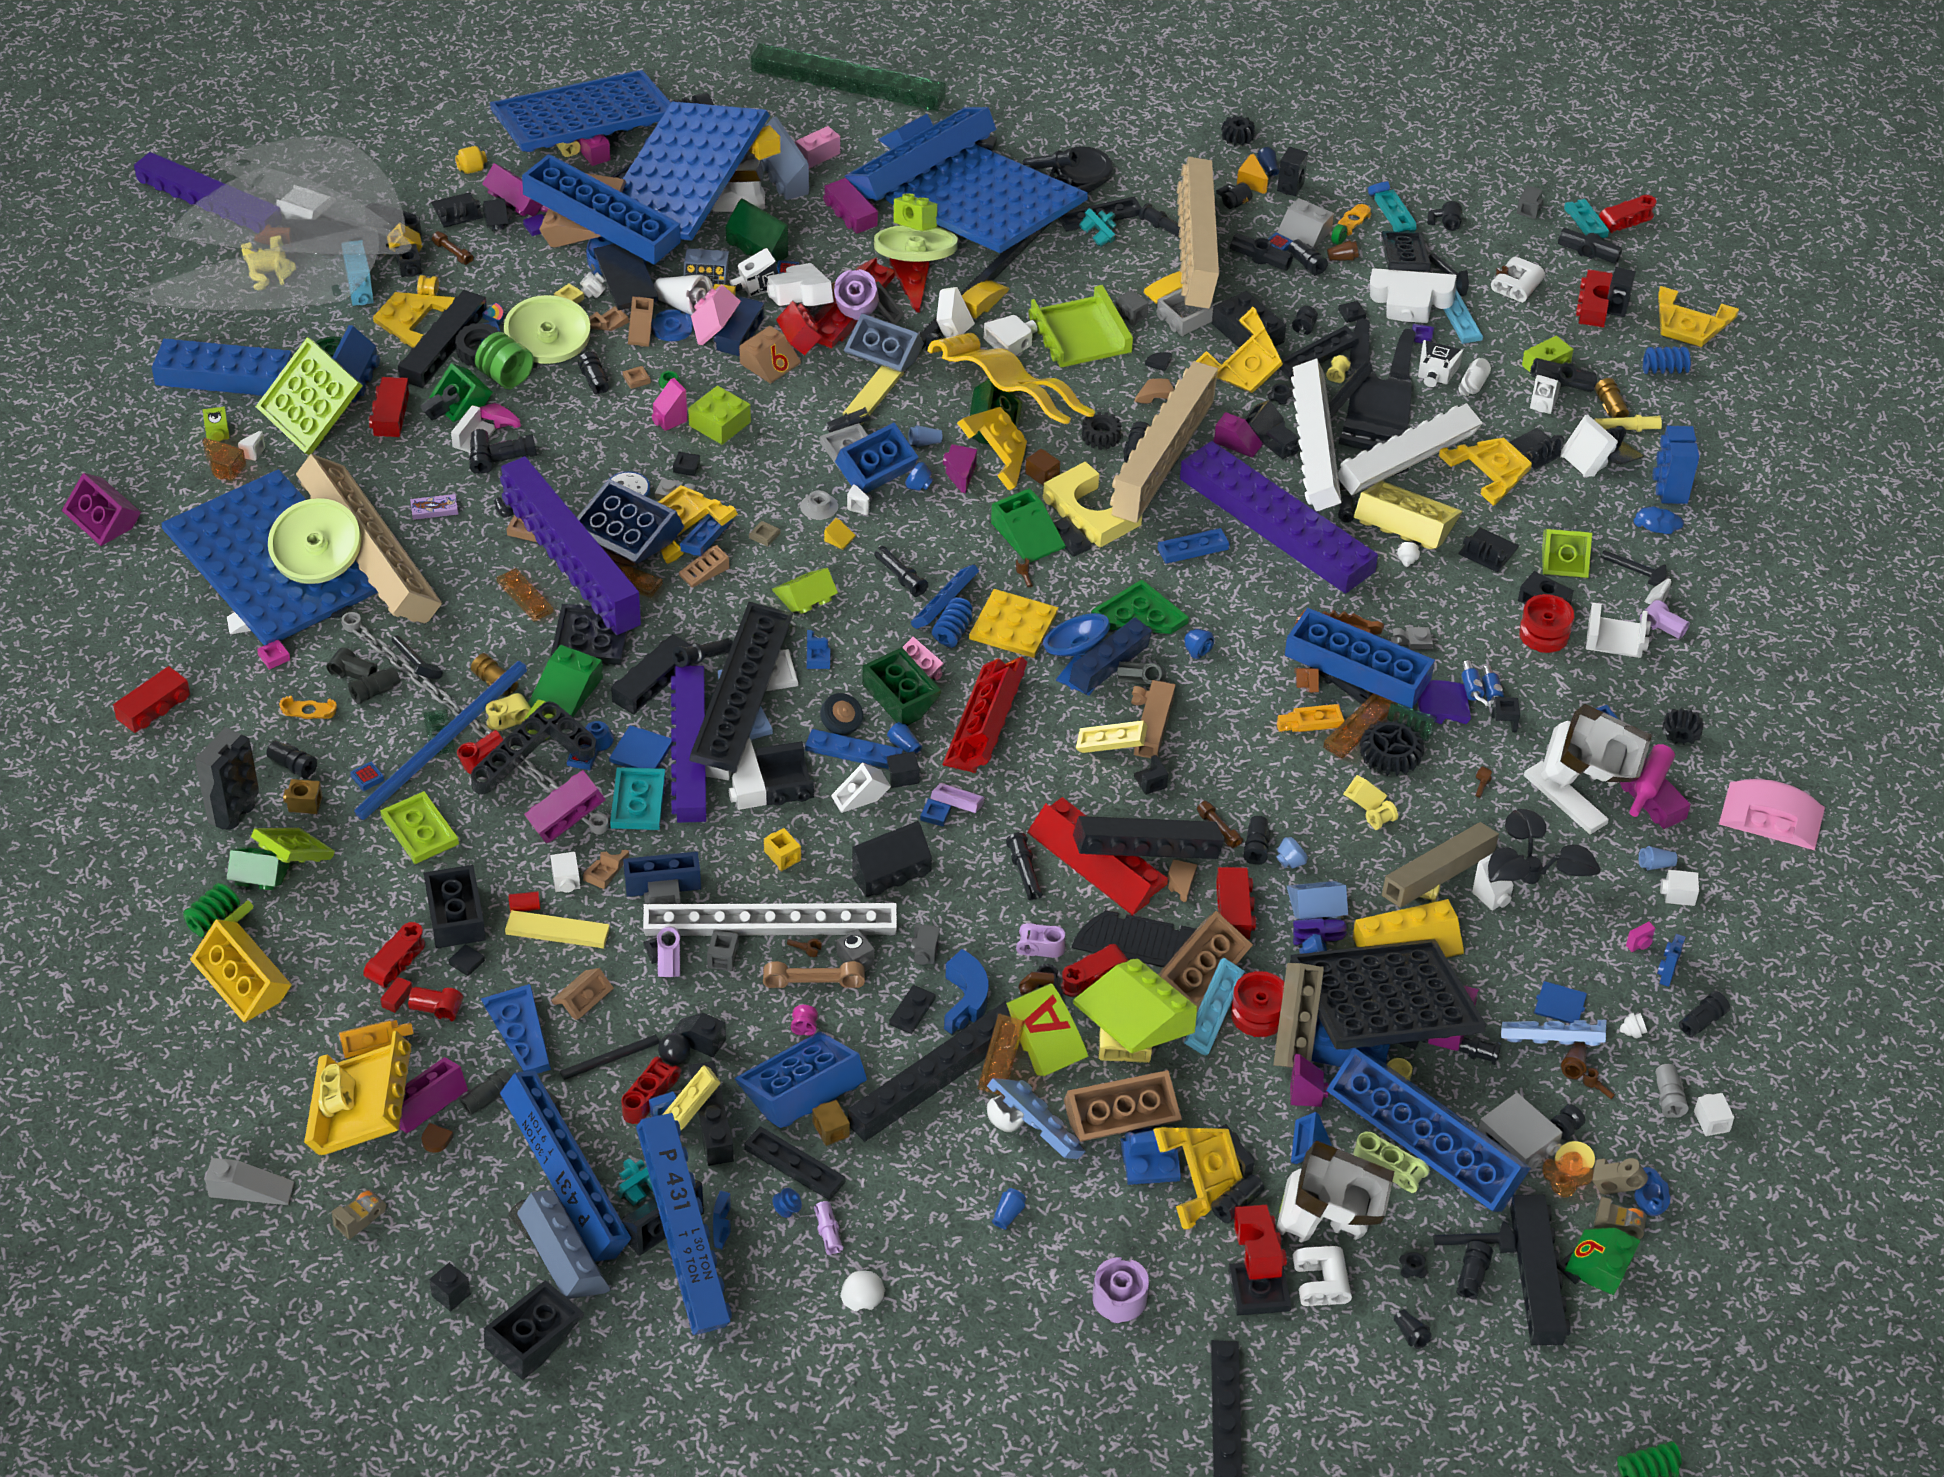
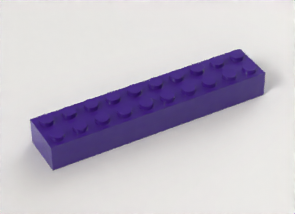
[1180,441,1378,594]
[500,457,641,635]

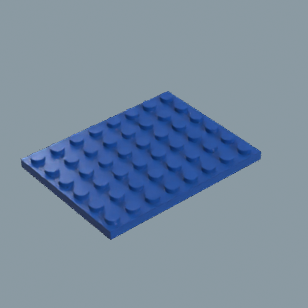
[490,70,671,152]
[622,102,770,241]
[885,144,1088,253]
[162,469,378,646]

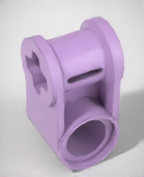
[1016,923,1065,958]

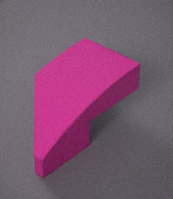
[480,403,521,428]

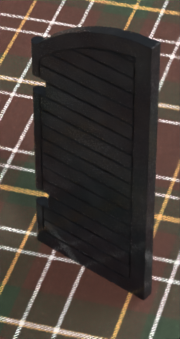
[1071,910,1197,967]

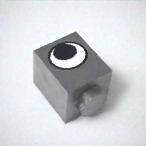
[837,929,874,971]

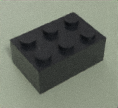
[1211,291,1286,348]
[423,865,486,949]

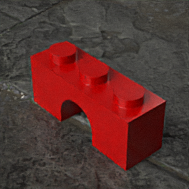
[1576,269,1613,328]
[1234,1205,1287,1280]

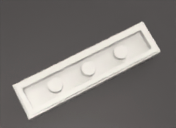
[1524,761,1609,834]

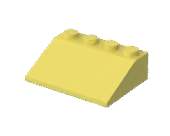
[1354,481,1462,549]

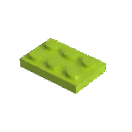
[380,791,459,864]
[251,828,335,863]

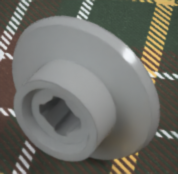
[800,490,838,520]

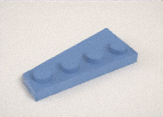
[987,1078,1085,1159]

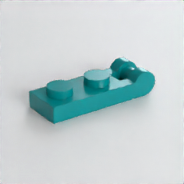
[1374,189,1416,232]
[1564,199,1609,238]

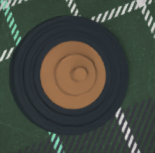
[820,693,863,735]

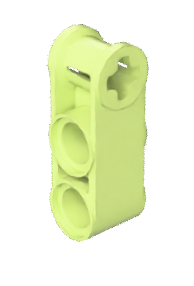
[1353,1132,1430,1193]

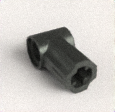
[326,647,378,679]
[1117,662,1166,684]

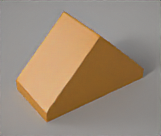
[1237,154,1268,194]

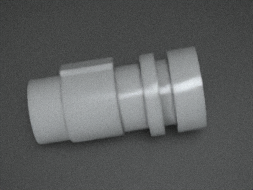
[1655,1064,1688,1118]

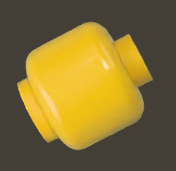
[455,146,487,174]

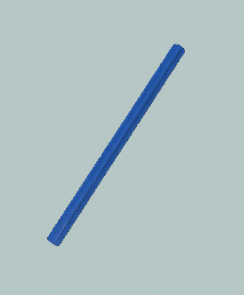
[354,661,527,820]

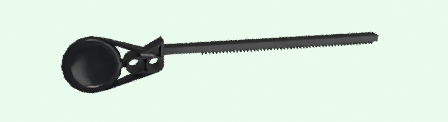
[919,146,1113,349]

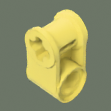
[486,693,531,731]
[319,1064,355,1118]

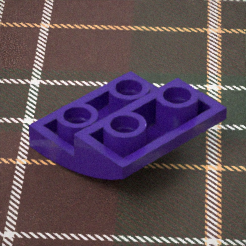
[1418,680,1471,724]

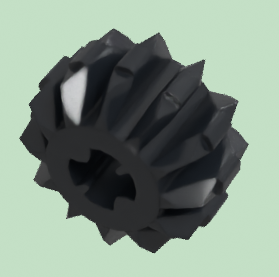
[1221,115,1255,147]
[1662,707,1704,745]

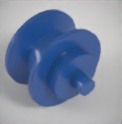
[773,1188,802,1218]

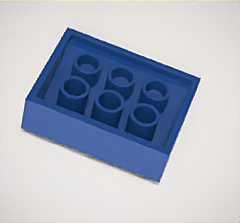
[734,1031,867,1128]

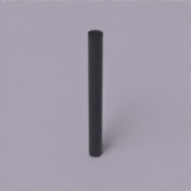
[560,1034,659,1080]

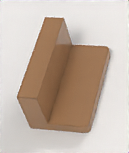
[551,968,614,1020]

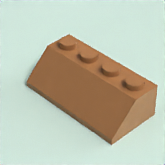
[1158,911,1253,1011]
[1064,1070,1182,1142]

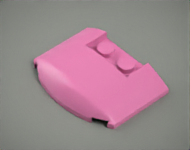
[1719,779,1825,850]

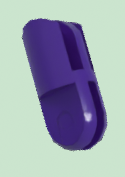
[1293,918,1347,945]

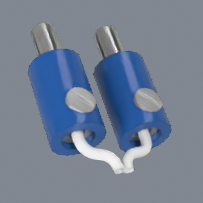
[1461,660,1504,707]

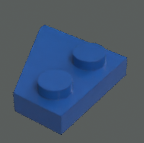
[1657,934,1686,987]

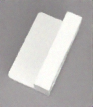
[451,405,496,453]

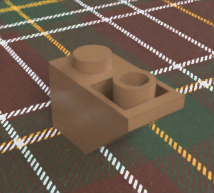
[628,296,654,347]

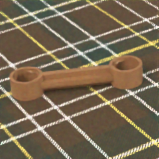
[763,961,865,988]

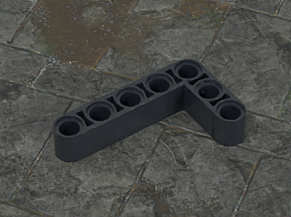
[471,701,596,795]

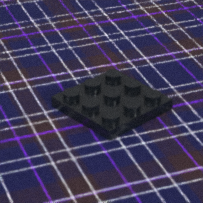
[551,604,628,665]

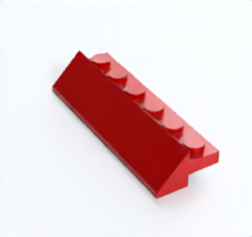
[814,257,895,348]
[942,656,1028,773]
[1027,797,1168,915]

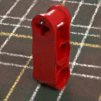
[1599,195,1656,233]
[363,922,425,989]
[1061,944,1129,997]
[621,1056,681,1124]

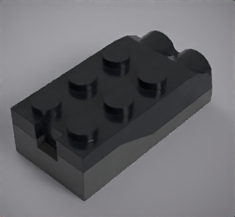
[195,727,259,830]

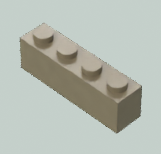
[1273,963,1324,1068]

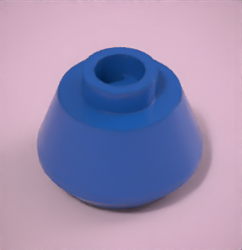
[905,462,933,491]
[1184,629,1214,659]
[582,721,614,752]
[1299,934,1327,954]

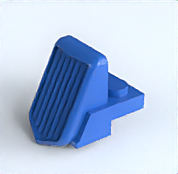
[1121,1128,1181,1185]

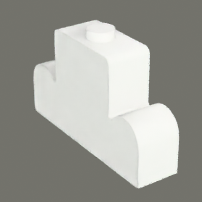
[767,263,833,306]
[1370,268,1456,323]

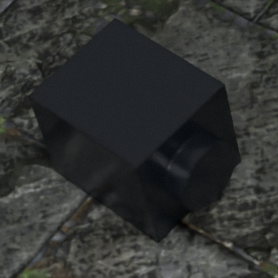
[429,1262,471,1312]

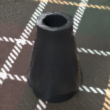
[1394,1309,1432,1349]

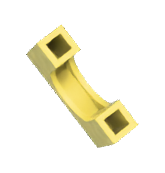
[1043,462,1142,548]

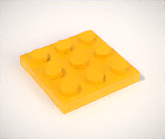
[969,589,1058,658]

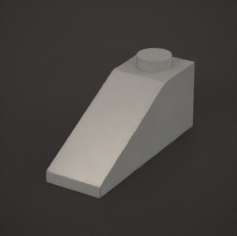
[205,1158,295,1205]

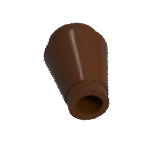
[1327,240,1359,261]
[1561,1042,1587,1079]

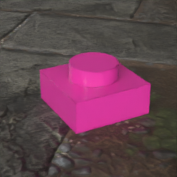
[257,640,290,670]
[1626,922,1655,952]

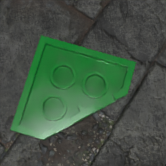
[1091,579,1189,634]

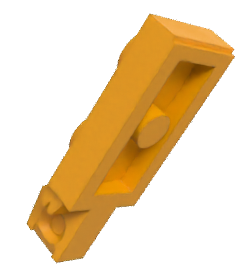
[1277,704,1345,732]
[339,1020,414,1058]

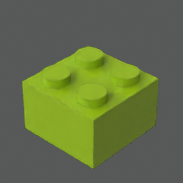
[688,385,751,445]

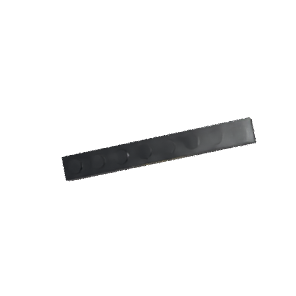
[848,1001,1018,1142]

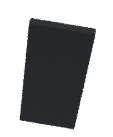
[1381,231,1431,271]
[593,243,658,311]

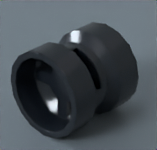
[1292,306,1318,335]
[1550,1104,1586,1140]

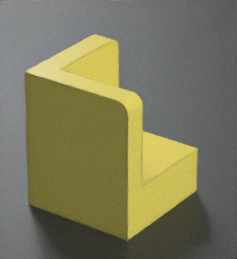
[1343,775,1387,811]

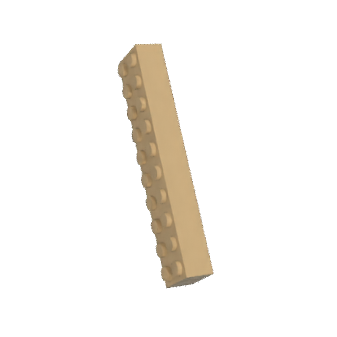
[1177,157,1219,309]
[1110,361,1218,523]
[296,454,442,623]

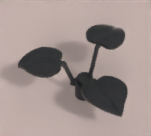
[1488,809,1601,884]

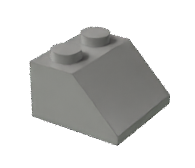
[1277,198,1334,249]

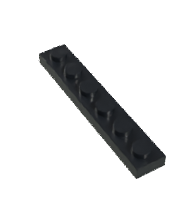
[1211,1340,1242,1477]

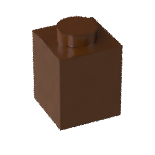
[1025,448,1060,486]

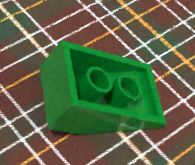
[528,645,603,717]

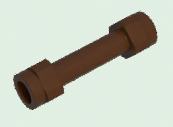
[432,231,474,265]
[1197,801,1243,849]

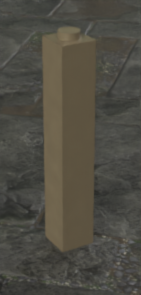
[1382,822,1499,908]

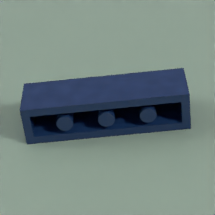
[1069,617,1152,695]

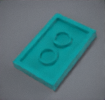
[610,767,666,830]

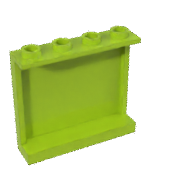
[1028,285,1133,368]

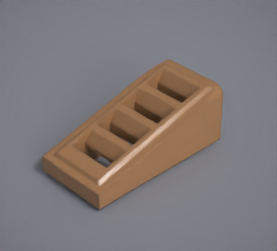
[679,545,729,588]

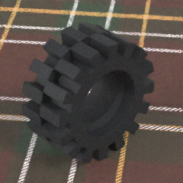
[1082,412,1122,450]

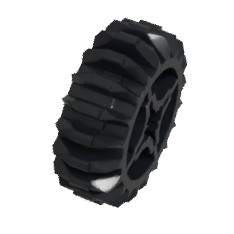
[1360,719,1424,777]

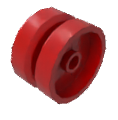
[1519,594,1574,653]
[1231,971,1285,1037]

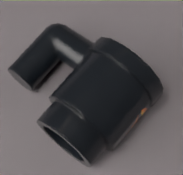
[1216,182,1252,209]
[1427,201,1462,231]

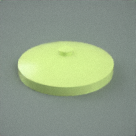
[874,225,957,262]
[504,295,590,364]
[268,498,361,584]

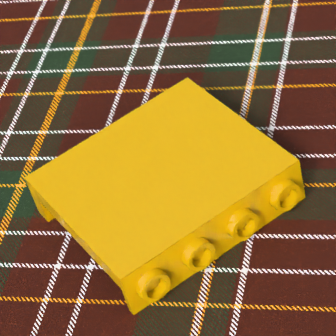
[304,1031,411,1155]

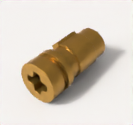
[1595,378,1629,418]
[471,653,518,696]

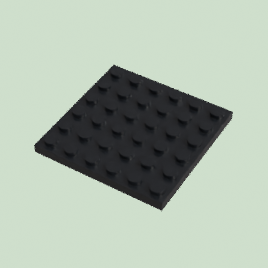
[1290,939,1486,1050]

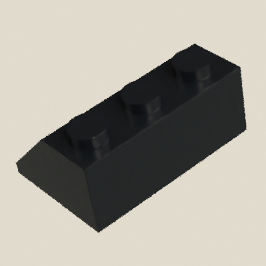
[852,821,932,897]
[621,1180,704,1256]

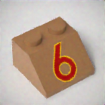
[740,326,801,384]

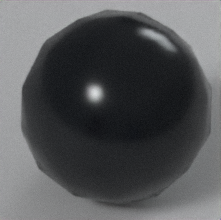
[658,1033,691,1065]

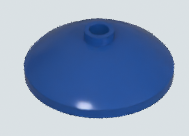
[1043,613,1110,657]

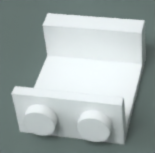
[1586,603,1651,658]

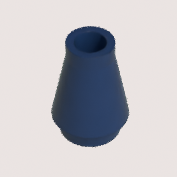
[1257,147,1279,176]

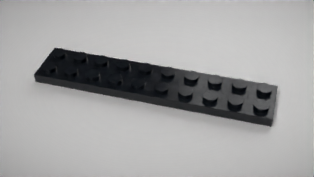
[689,602,793,773]

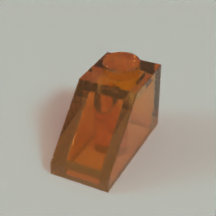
[202,438,246,481]

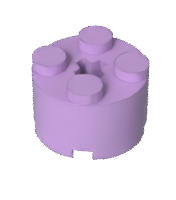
[834,269,879,320]
[1092,1258,1149,1323]

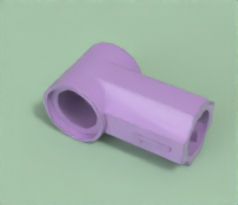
[1640,600,1690,639]
[657,926,681,977]

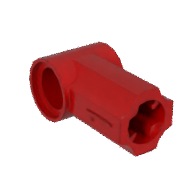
[457,730,503,774]
[408,987,464,1022]

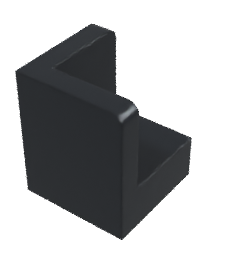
[1491,697,1520,732]
[886,752,920,788]
[1134,755,1168,795]

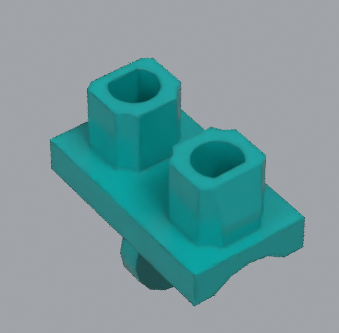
[1080,208,1116,247]
[616,1158,654,1206]

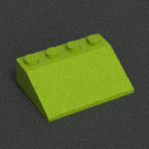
[1073,958,1197,1054]

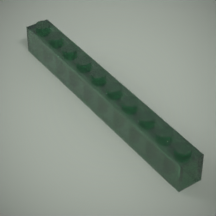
[751,43,946,111]

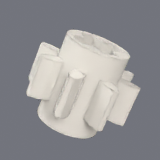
[580,272,606,298]

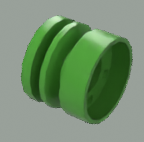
[475,332,534,389]

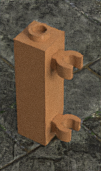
[1131,680,1175,758]

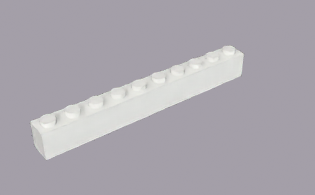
[1291,359,1341,512]
[643,903,897,936]

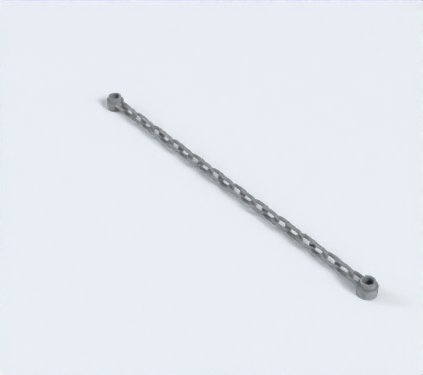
[342,612,609,835]

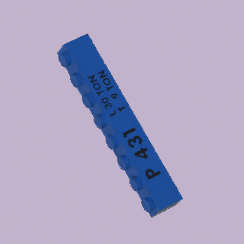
[500,1071,631,1261]
[636,1113,732,1336]

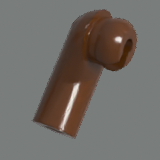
[1018,972,1054,996]

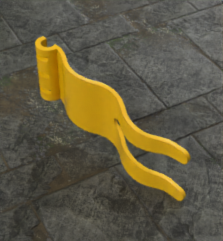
[928,333,1095,424]

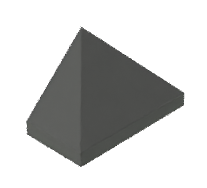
[876,281,904,325]

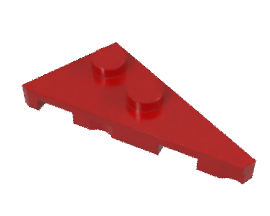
[889,258,930,313]

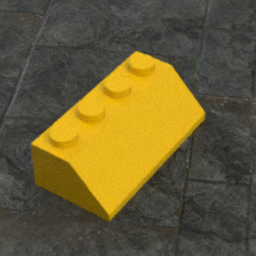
[1352,899,1464,958]
[190,919,292,1023]

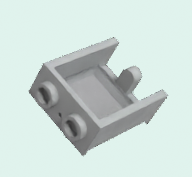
[1156,288,1222,337]

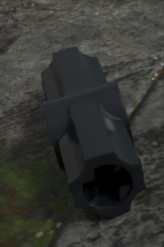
[1558,228,1623,264]
[1230,232,1294,271]
[1530,358,1597,392]

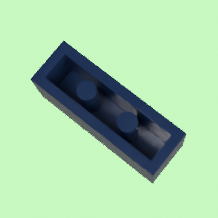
[714,297,765,356]
[623,851,701,897]

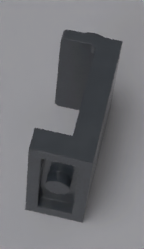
[755,741,814,806]

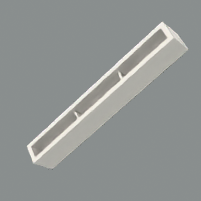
[1338,403,1482,496]

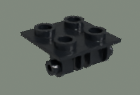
[431,192,483,227]
[1606,426,1644,465]
[1509,427,1564,470]
[1458,527,1519,573]

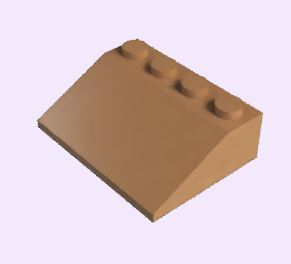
[539,173,626,247]

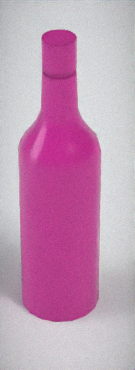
[1629,744,1675,817]

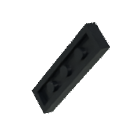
[1058,196,1142,232]
[1279,325,1359,380]
[744,1126,845,1201]

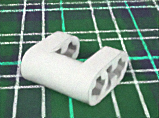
[1491,257,1545,302]
[1292,1246,1352,1306]

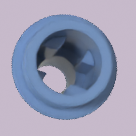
[909,425,942,447]
[1638,846,1677,870]

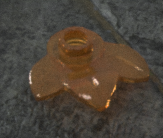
[1543,1151,1594,1197]

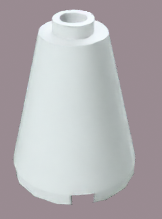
[653,275,713,316]

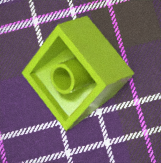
[1542,529,1592,578]
[772,568,838,614]

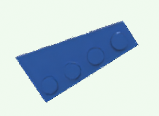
[481,984,551,1074]

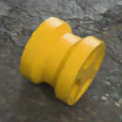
[417,275,439,296]

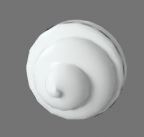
[1397,542,1420,567]
[1620,1013,1647,1039]

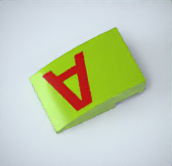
[1006,983,1088,1076]

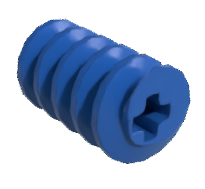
[1643,346,1691,374]
[932,598,973,648]

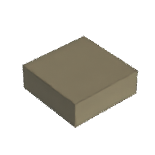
[749,521,780,547]

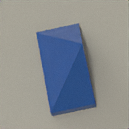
[1291,1112,1332,1164]

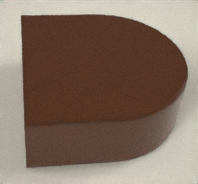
[421,1123,454,1153]

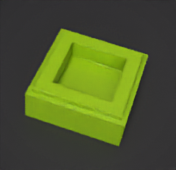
[224,900,254,922]

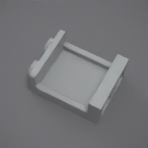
[1478,1093,1563,1170]

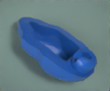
[1634,506,1684,534]
[1634,1167,1670,1216]

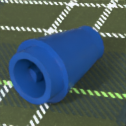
[887,722,922,753]
[992,1188,1026,1230]

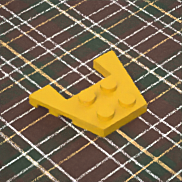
[1658,286,1739,347]
[373,292,455,348]
[1196,307,1283,393]
[957,407,1027,490]
[1439,438,1532,506]
[658,485,738,564]
[1153,1127,1243,1229]

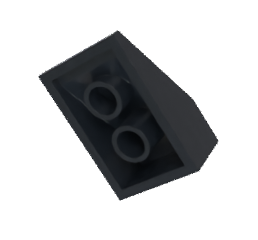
[484,1280,584,1380]

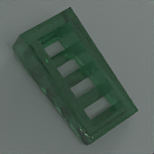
[1387,703,1437,742]
[423,709,455,755]

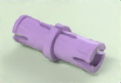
[814,1201,843,1255]

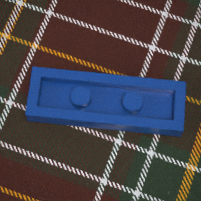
[680,514,733,556]
[1157,528,1229,564]

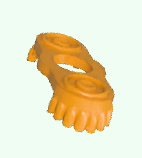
[1337,204,1371,236]
[279,696,337,719]

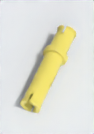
[1594,415,1662,432]

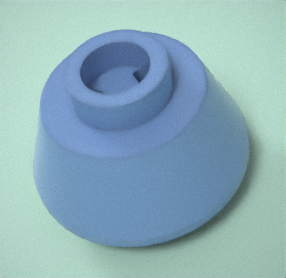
[1276,837,1308,869]

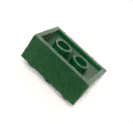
[725,198,788,264]
[969,379,1022,444]
[862,647,941,726]

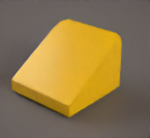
[824,518,856,550]

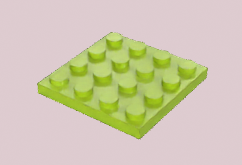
[255,337,363,455]

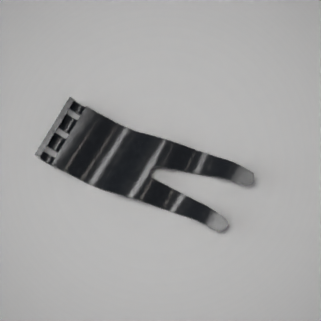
[1339,319,1416,451]

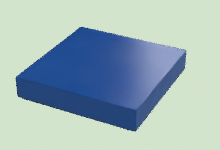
[609,725,673,769]

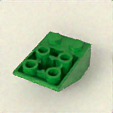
[991,488,1065,563]

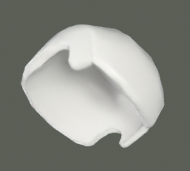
[987,1095,1025,1132]
[840,1270,885,1311]

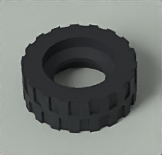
[455,323,500,367]

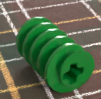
[183,883,240,937]
[1617,1441,1682,1477]

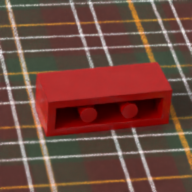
[776,301,822,356]
[369,377,410,437]
[113,666,190,733]
[1216,867,1256,939]

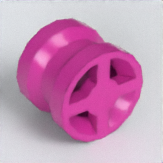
[791,1005,818,1036]

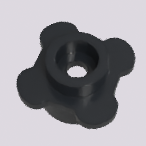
[1267,384,1293,404]
[1399,1252,1427,1278]

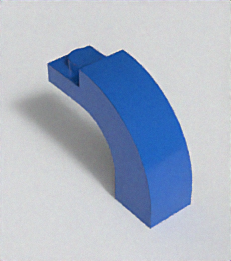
[944,949,988,1034]

